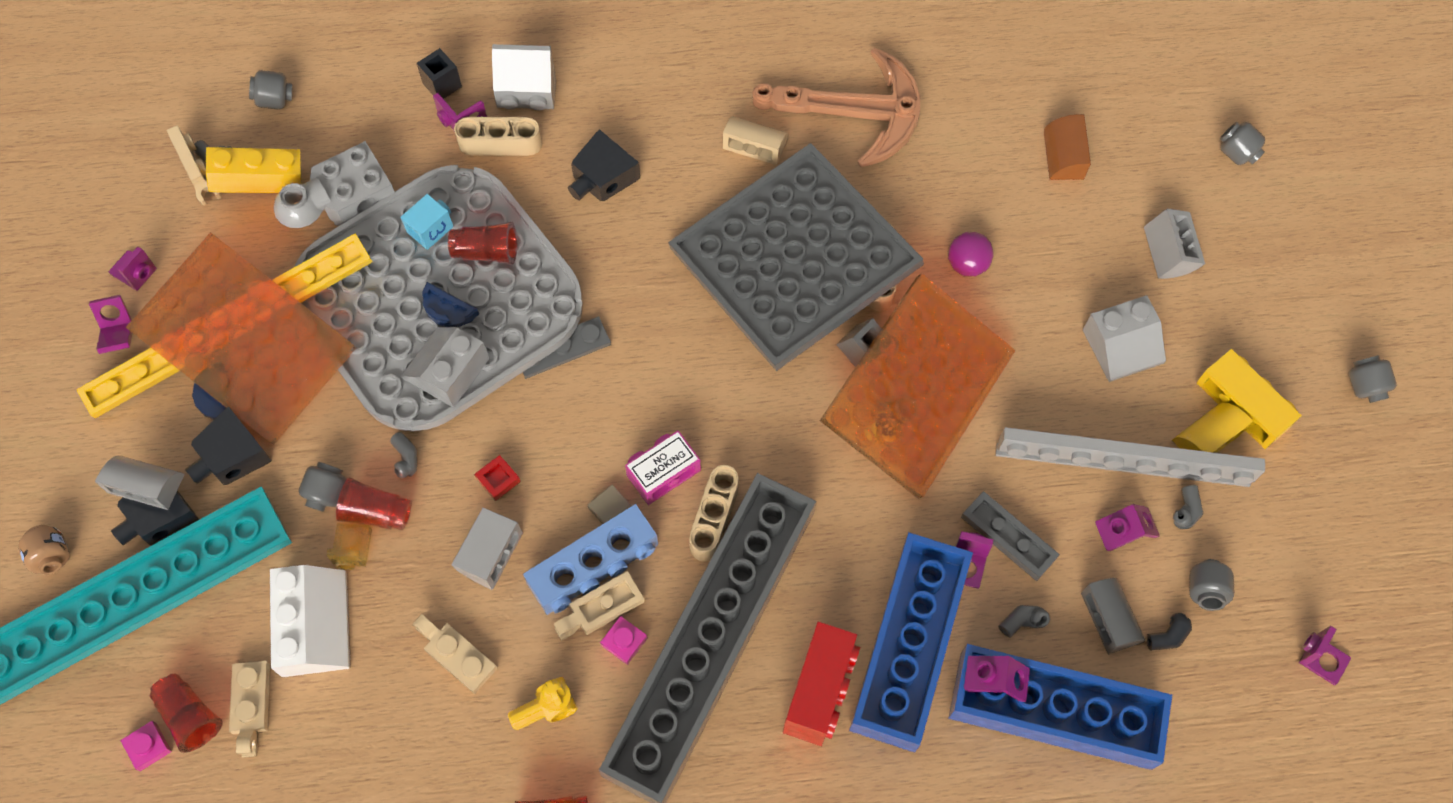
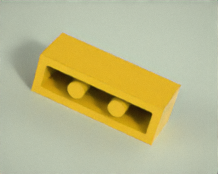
[206,147,302,193]
[1197,349,1302,449]

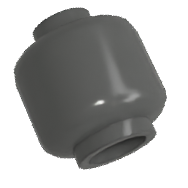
[249,70,292,109]
[1220,122,1266,165]
[1348,355,1397,403]
[298,462,347,512]
[1189,559,1235,611]

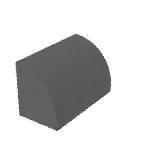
[1081,578,1146,654]

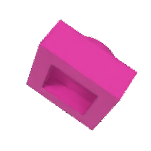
[600,616,648,665]
[120,721,172,772]

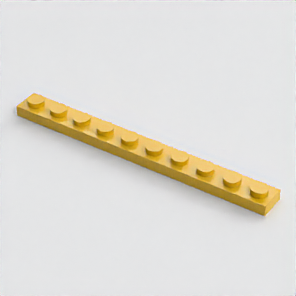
[76,233,373,418]

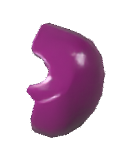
[948,232,994,276]

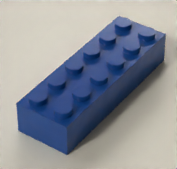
[849,532,973,753]
[948,644,1172,770]

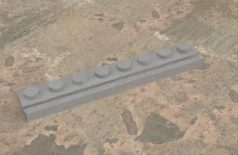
[996,427,1265,487]

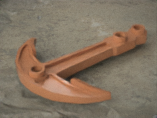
[752,48,920,167]

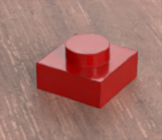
[474,455,521,501]

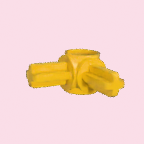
[508,677,578,730]

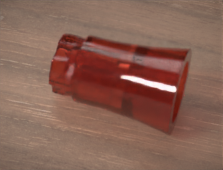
[448,222,517,265]
[336,477,412,531]
[149,673,223,753]

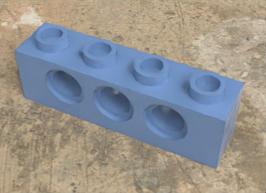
[523,504,658,615]

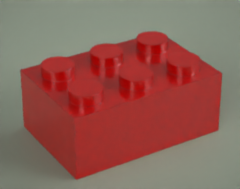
[783,621,861,747]

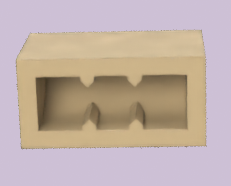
[723,116,788,165]

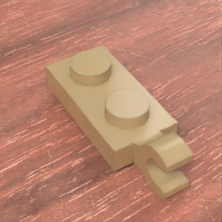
[166,125,221,206]
[554,571,644,641]
[413,614,498,694]
[229,661,270,757]

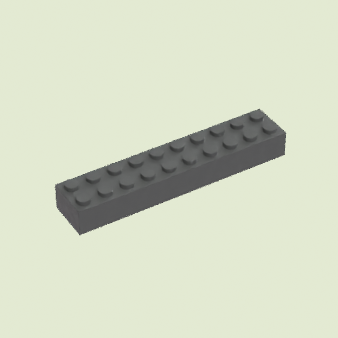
[599,473,816,803]

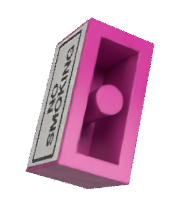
[625,431,701,506]

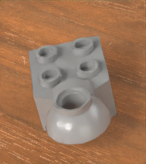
[273,141,395,228]

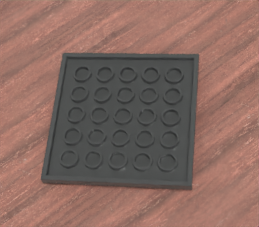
[668,143,924,371]

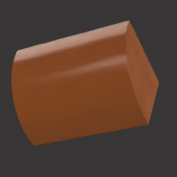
[1044,114,1091,180]

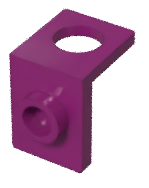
[433,93,487,132]
[108,247,157,291]
[89,295,134,354]
[1095,504,1160,551]
[955,531,994,589]
[1299,625,1351,685]
[964,656,1030,702]

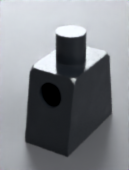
[568,129,640,201]
[185,407,272,485]
[111,490,200,546]

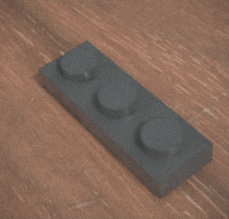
[523,316,611,379]
[961,491,1060,581]

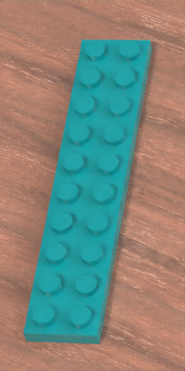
[0,487,293,705]

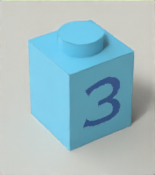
[400,194,454,250]

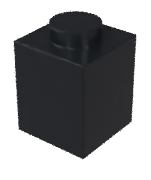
[416,48,462,99]

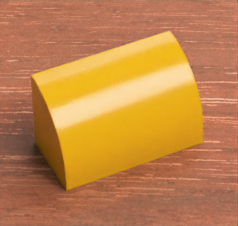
[1172,403,1254,453]

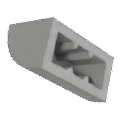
[1144,209,1205,279]
[95,455,185,510]
[451,508,523,590]

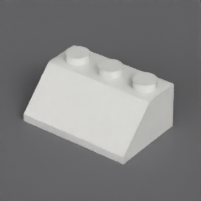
[270,565,350,677]

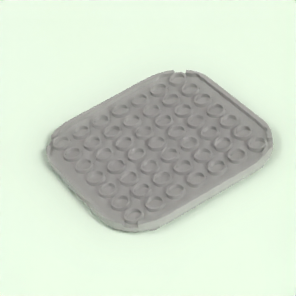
[294,165,583,431]

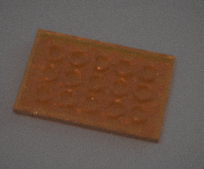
[126,232,357,445]
[819,274,1016,499]

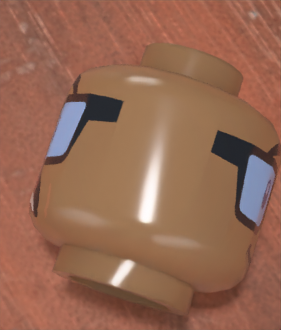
[18,525,70,575]

